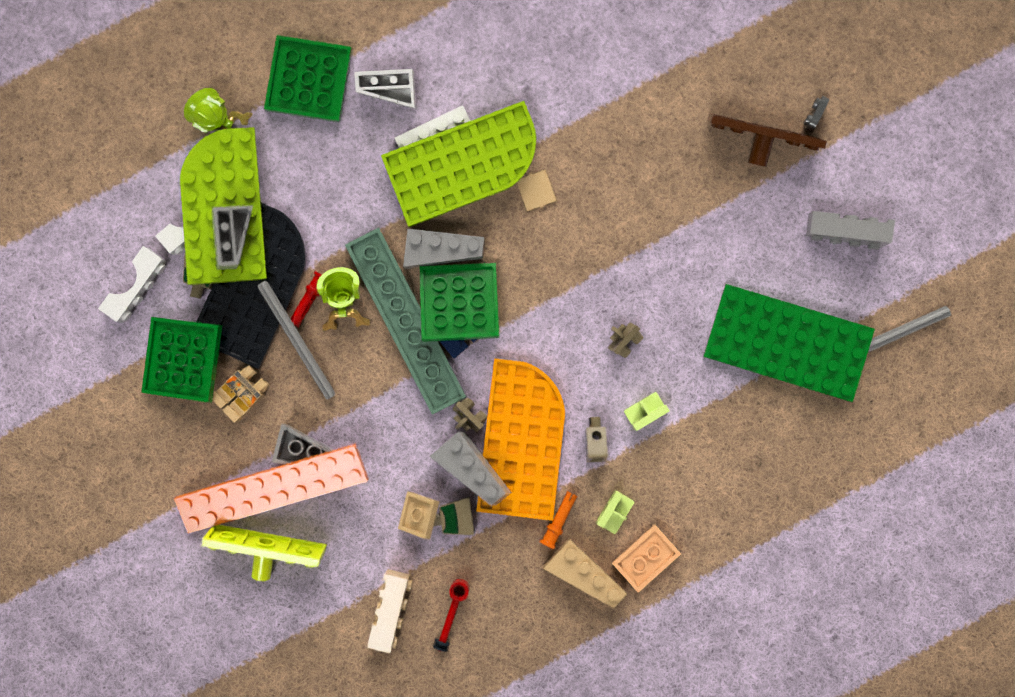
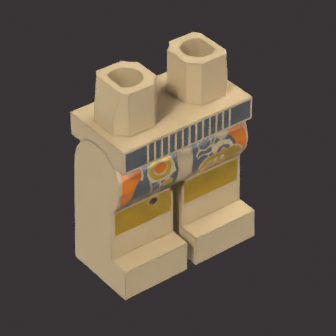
[213,365,270,423]

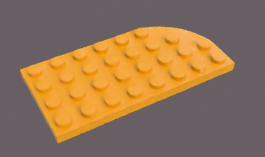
[476,358,565,521]

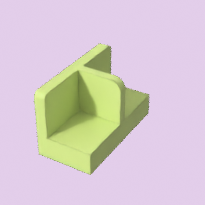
[624,392,670,431]
[595,490,634,534]

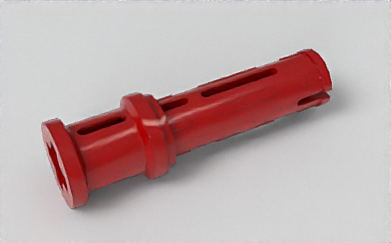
[290,271,322,327]

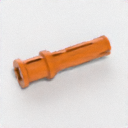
[539,491,578,550]

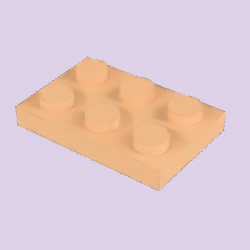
[612,524,681,592]

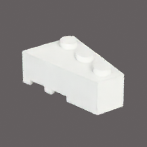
[354,69,416,109]

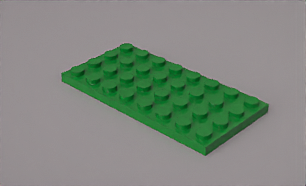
[703,284,875,403]

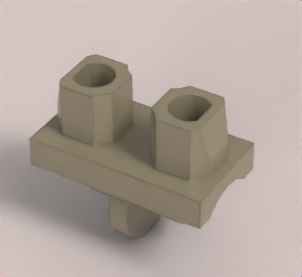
[608,322,643,358]
[452,397,487,433]

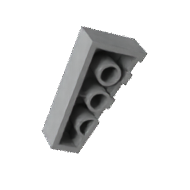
[806,211,895,250]
[403,229,485,269]
[272,424,334,465]
[430,432,512,506]

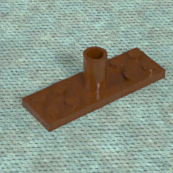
[708,113,827,167]

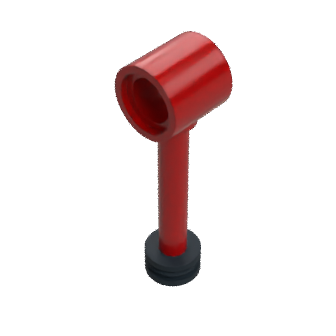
[433,579,470,652]

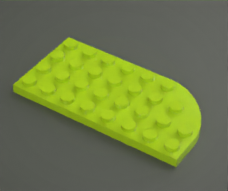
[381,101,536,227]
[180,127,267,285]

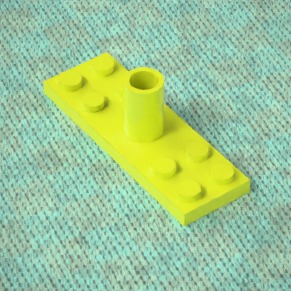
[202,525,327,581]

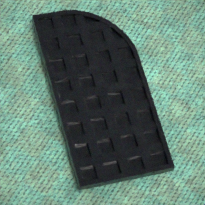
[196,202,306,369]

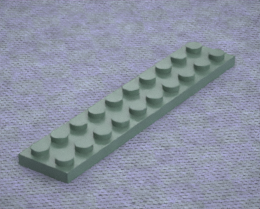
[345,227,466,415]

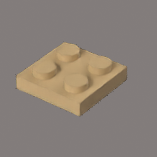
[398,491,440,539]

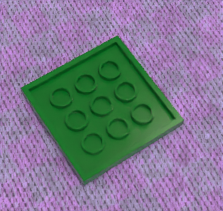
[264,35,352,123]
[419,263,499,342]
[141,317,222,403]

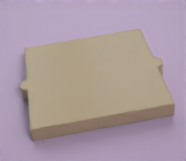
[517,170,557,211]

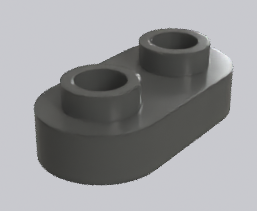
[803,95,829,133]

